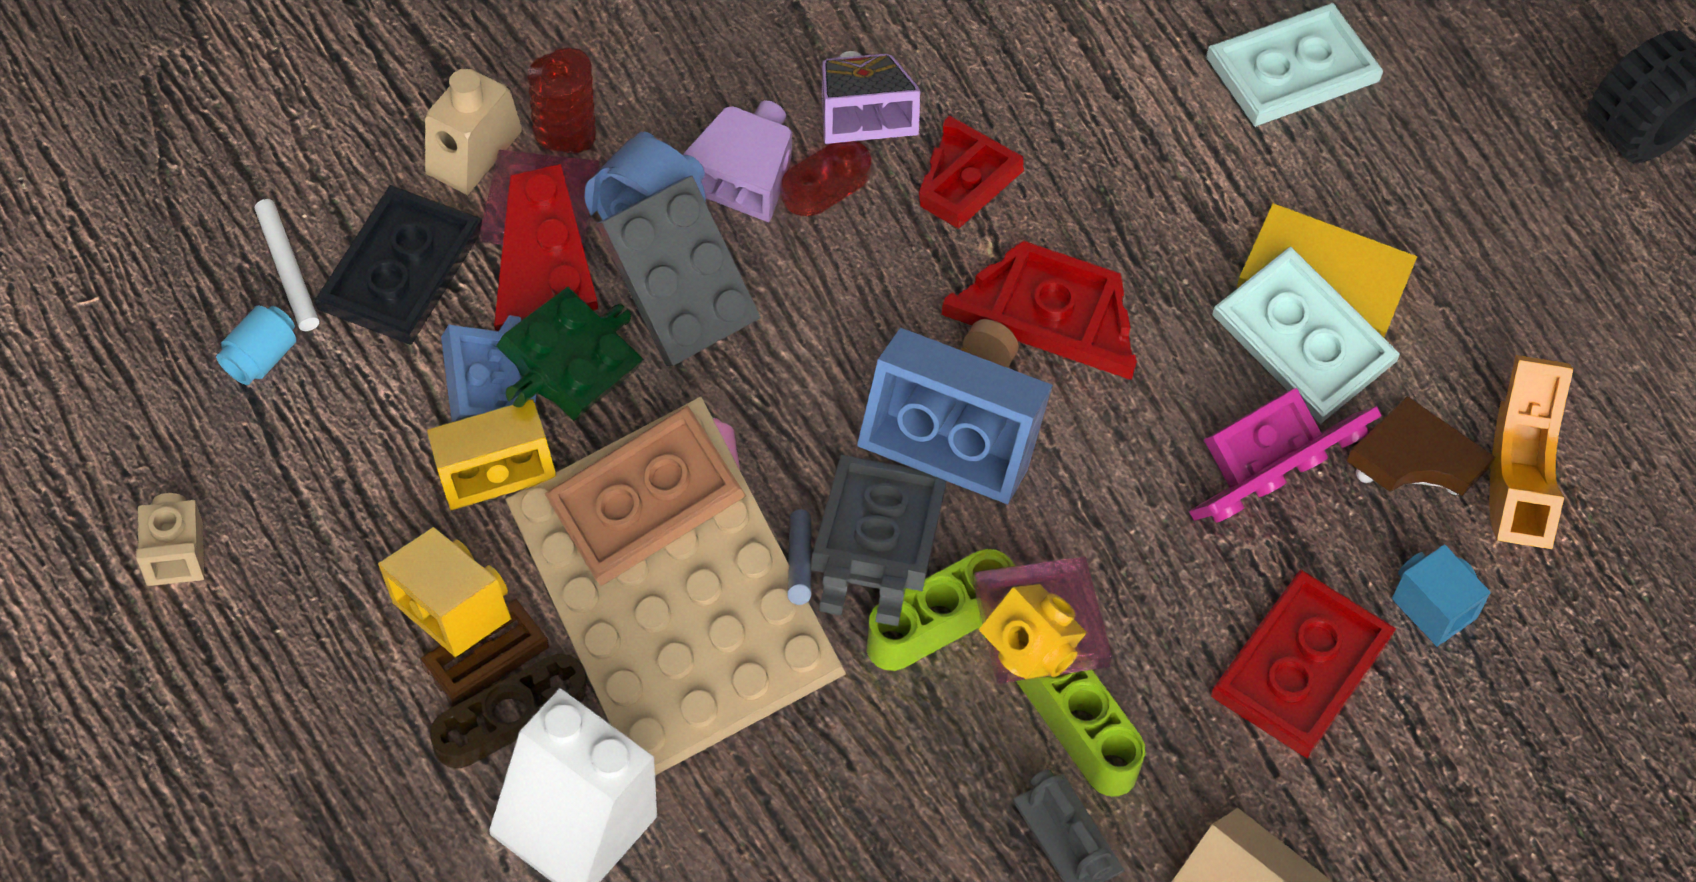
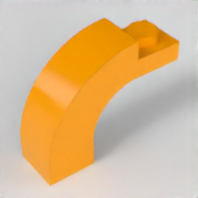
[1489,355,1573,549]

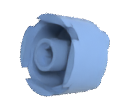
[585,132,706,219]

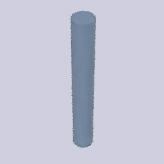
[788,509,811,605]

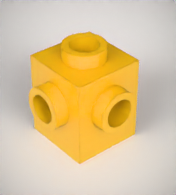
[979,584,1087,679]

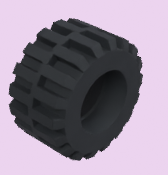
[1586,30,1696,164]

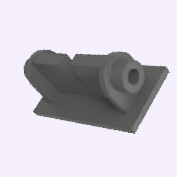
[1013,769,1124,882]

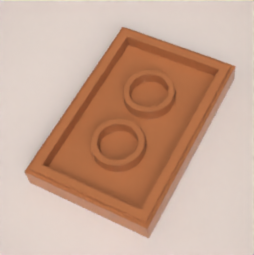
[545,405,745,586]

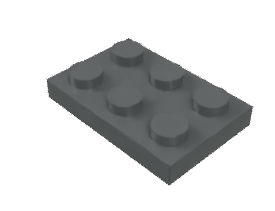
[596,176,761,366]

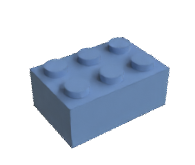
[857,327,1053,505]

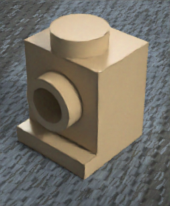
[136,493,204,586]

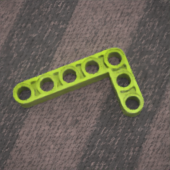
[866,549,1145,797]

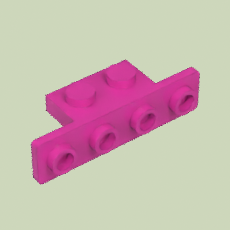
[1189,388,1382,523]

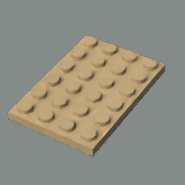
[505,397,846,775]

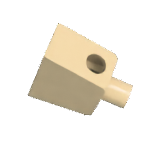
[425,69,522,195]

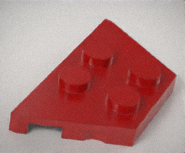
[941,241,1137,380]

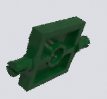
[496,287,644,421]

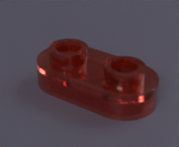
[781,141,872,216]

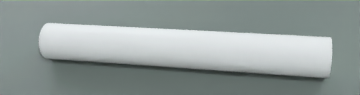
[254,199,319,331]

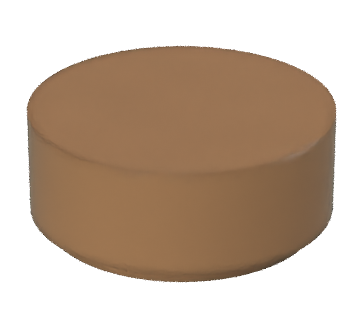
[963,319,1018,368]

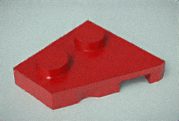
[919,115,1024,229]

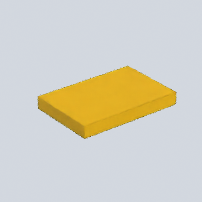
[1236,203,1417,338]

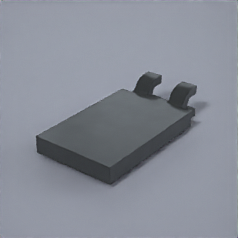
[811,455,947,626]

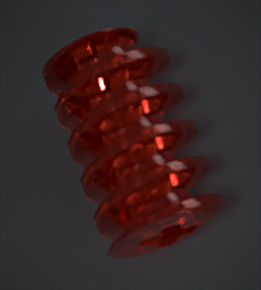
[527,47,596,153]

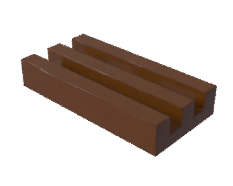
[420,599,549,707]

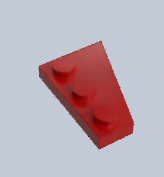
[494,164,599,331]

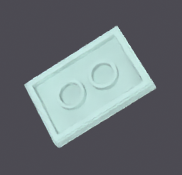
[1206,3,1383,127]
[1212,246,1400,424]

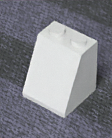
[489,688,657,882]

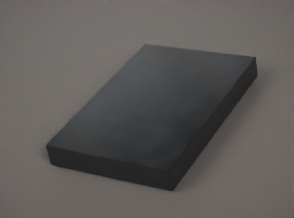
[315,185,483,345]

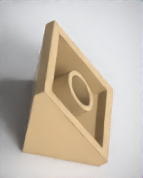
[1172,808,1332,882]

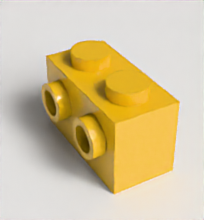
[427,399,556,511]
[378,527,511,657]

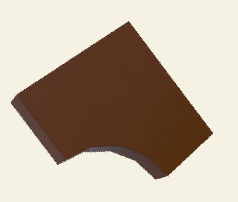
[1346,396,1495,496]

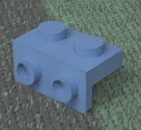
[441,315,536,422]

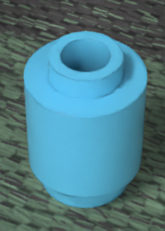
[216,305,296,385]

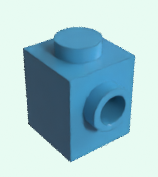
[1392,544,1491,647]

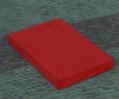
[1210,569,1396,759]

